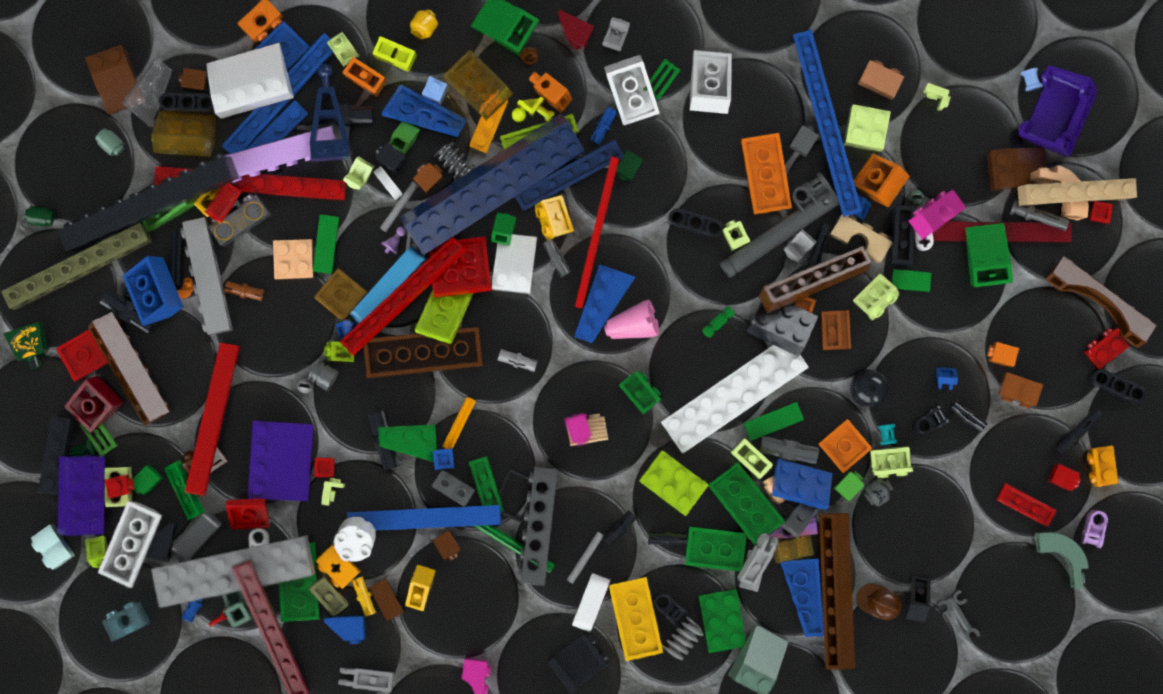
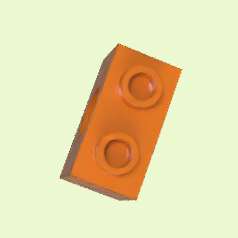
[237,0,283,43]
[343,57,387,97]

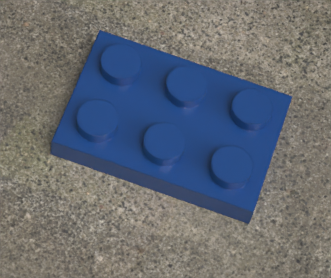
[771,458,832,510]

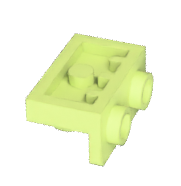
[853,274,899,321]

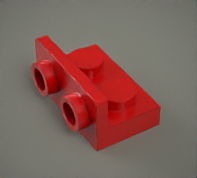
[1084,327,1130,370]

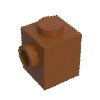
[413,163,444,194]

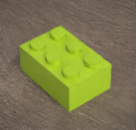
[639,450,709,516]

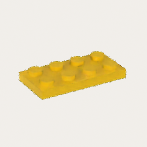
[609,577,663,661]

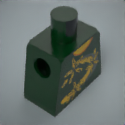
[4,322,48,370]

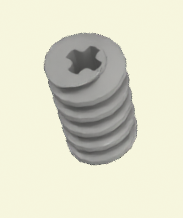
[663,617,704,660]

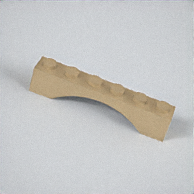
[1018,178,1137,206]

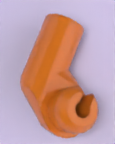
[177,278,195,299]

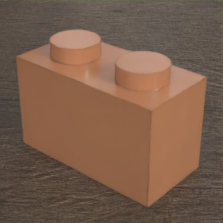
[858,60,904,100]

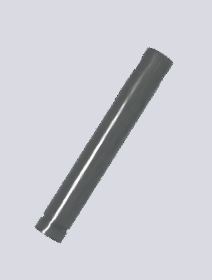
[719,172,839,278]

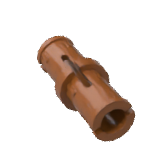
[224,281,265,302]

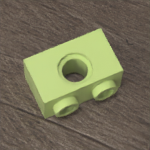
[730,438,773,479]

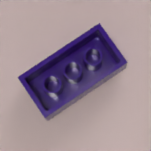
[58,455,105,536]

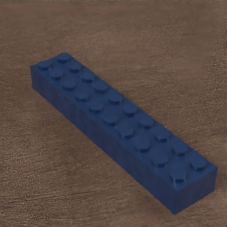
[399,114,585,255]

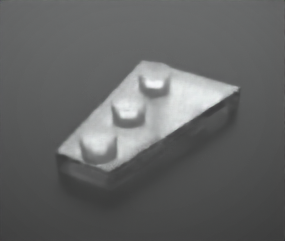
[122,58,172,127]

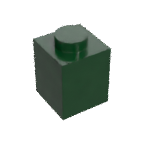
[616,150,643,182]

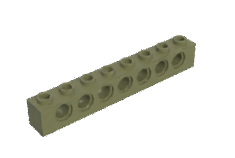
[1,223,152,310]

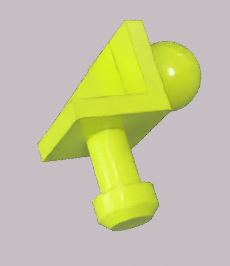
[512,97,554,122]

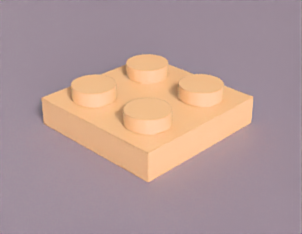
[273,239,314,279]

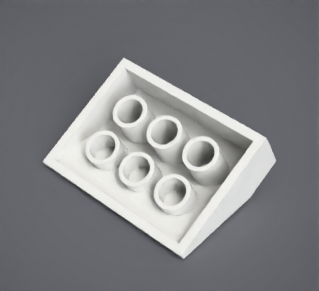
[206,43,294,118]

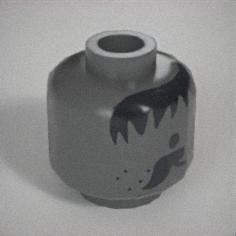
[863,478,893,507]

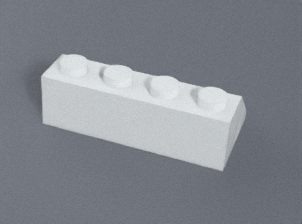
[98,501,162,588]

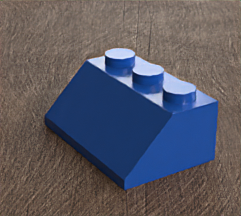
[122,256,184,326]

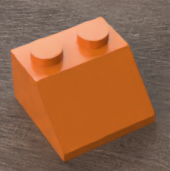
[854,153,910,207]

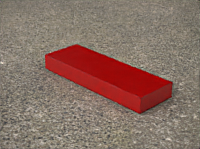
[996,483,1057,527]

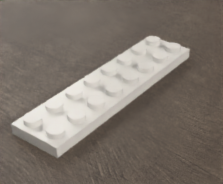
[661,345,809,454]

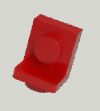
[105,475,134,499]

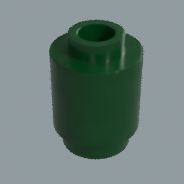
[24,206,55,227]

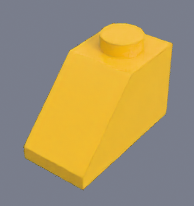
[405,565,436,611]

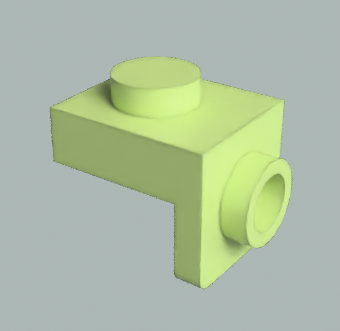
[343,156,375,190]

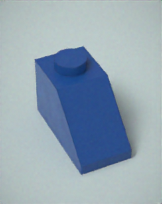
[324,615,366,644]

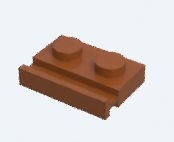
[820,310,851,350]

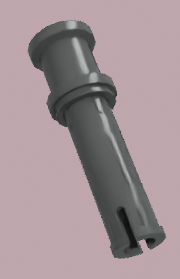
[1010,198,1070,231]

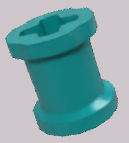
[878,424,898,445]

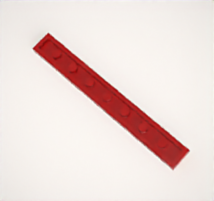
[575,156,619,308]
[339,237,466,356]
[185,343,240,496]

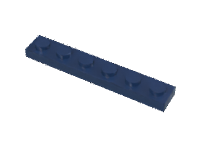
[515,139,624,211]

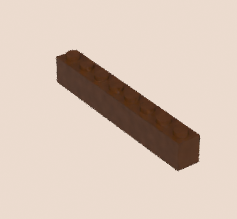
[819,513,855,670]

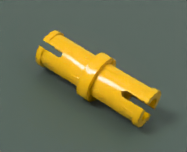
[351,577,376,617]

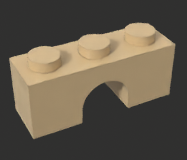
[829,214,892,263]

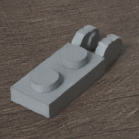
[737,533,779,586]
[338,667,394,692]

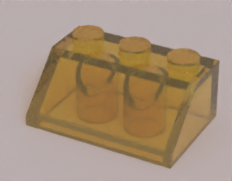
[152,111,216,157]

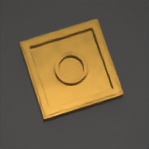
[314,268,368,321]

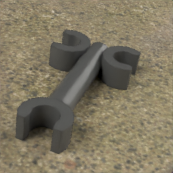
[937,590,980,642]

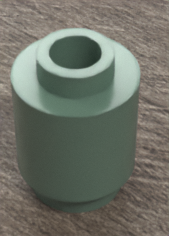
[95,128,124,157]

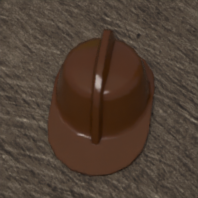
[857,583,902,621]

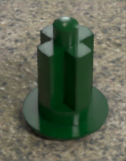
[70,439,95,456]

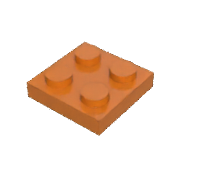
[818,419,872,473]

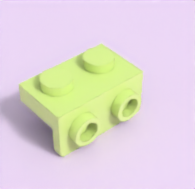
[870,446,913,478]

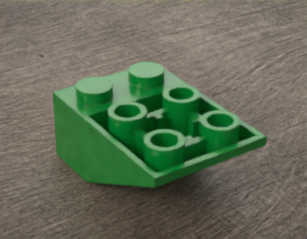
[471,0,539,56]
[965,223,1013,287]

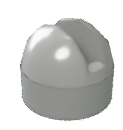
[297,378,313,394]

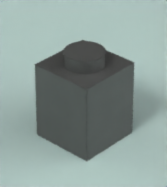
[789,125,819,157]

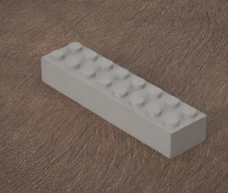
[151,536,315,608]

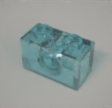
[102,601,150,642]

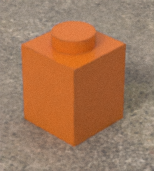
[987,342,1019,367]

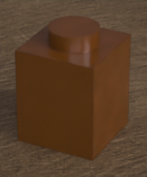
[179,68,209,93]
[432,530,462,561]

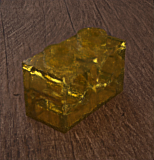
[773,535,814,563]

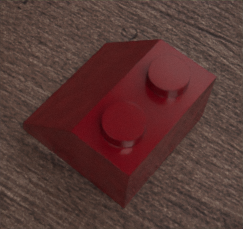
[64,375,124,433]

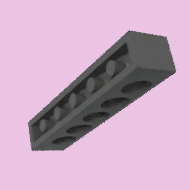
[518,467,557,586]

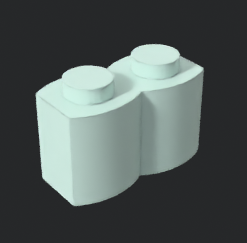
[31,524,75,570]

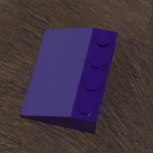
[248,421,314,501]

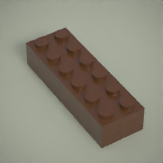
[364,327,483,378]

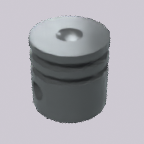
[308,360,339,391]

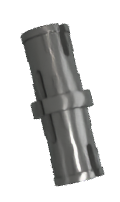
[543,238,571,277]

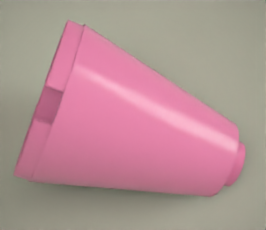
[604,299,660,339]

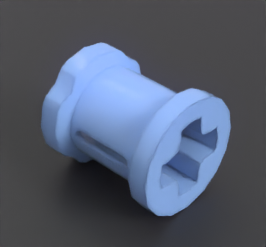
[1021,68,1043,91]

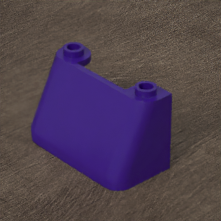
[1018,65,1097,157]

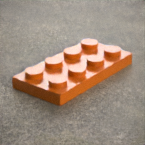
[741,133,792,215]

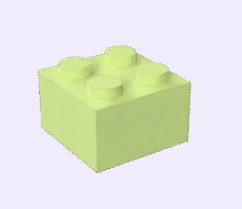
[843,104,891,152]

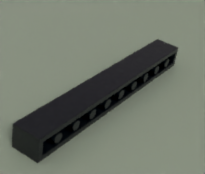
[58,154,239,252]

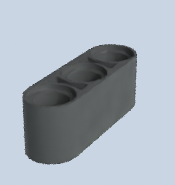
[170,511,223,562]

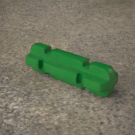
[702,306,735,338]

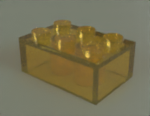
[443,50,513,121]

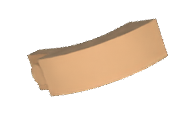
[1030,166,1089,220]

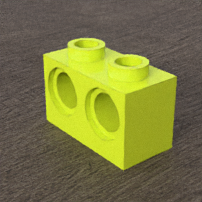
[372,36,417,72]

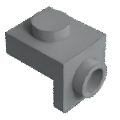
[602,17,630,51]
[784,229,816,262]

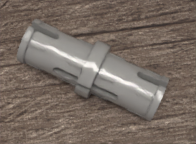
[498,349,538,372]

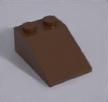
[85,45,145,115]
[987,147,1046,191]

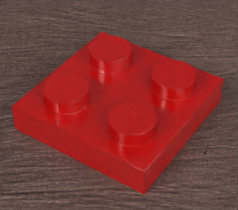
[55,330,108,382]
[226,498,270,530]

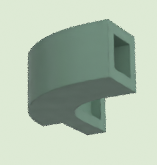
[1035,532,1089,589]
[222,591,252,628]

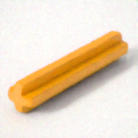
[443,397,475,449]

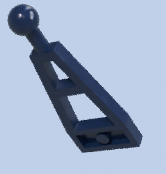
[310,64,350,162]

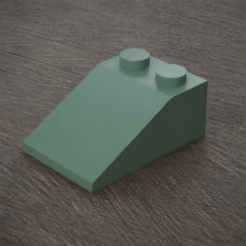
[728,624,788,694]

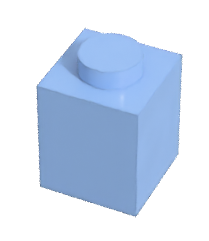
[422,76,449,105]

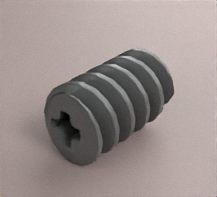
[434,142,475,180]

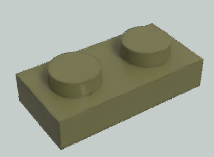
[309,575,349,617]

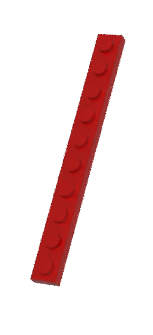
[154,166,346,200]

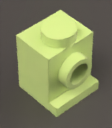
[722,220,750,251]

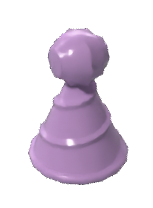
[382,226,406,254]

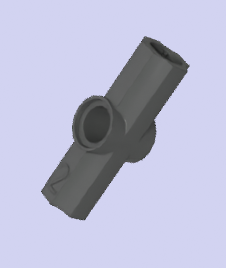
[759,437,819,464]

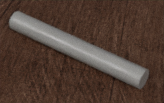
[380,181,419,232]
[567,531,604,584]

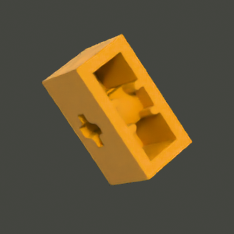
[316,544,361,589]

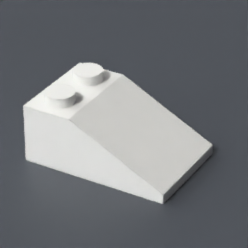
[690,50,732,114]
[604,55,659,125]
[492,234,537,294]

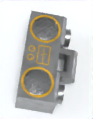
[208,194,271,247]

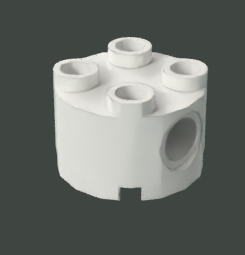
[334,517,376,561]

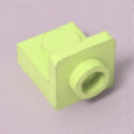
[327,32,359,67]
[923,83,951,111]
[321,478,345,505]

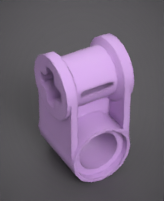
[1080,509,1108,548]

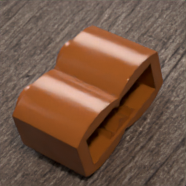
[998,372,1043,409]

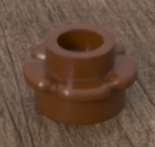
[520,47,539,65]

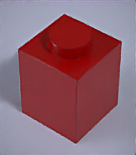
[1048,464,1080,491]

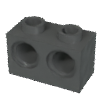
[432,470,476,507]

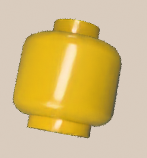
[410,10,438,39]

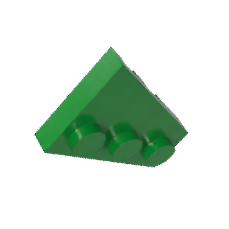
[378,425,437,463]

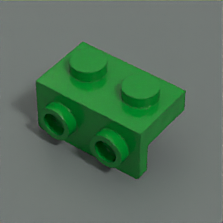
[618,370,661,415]

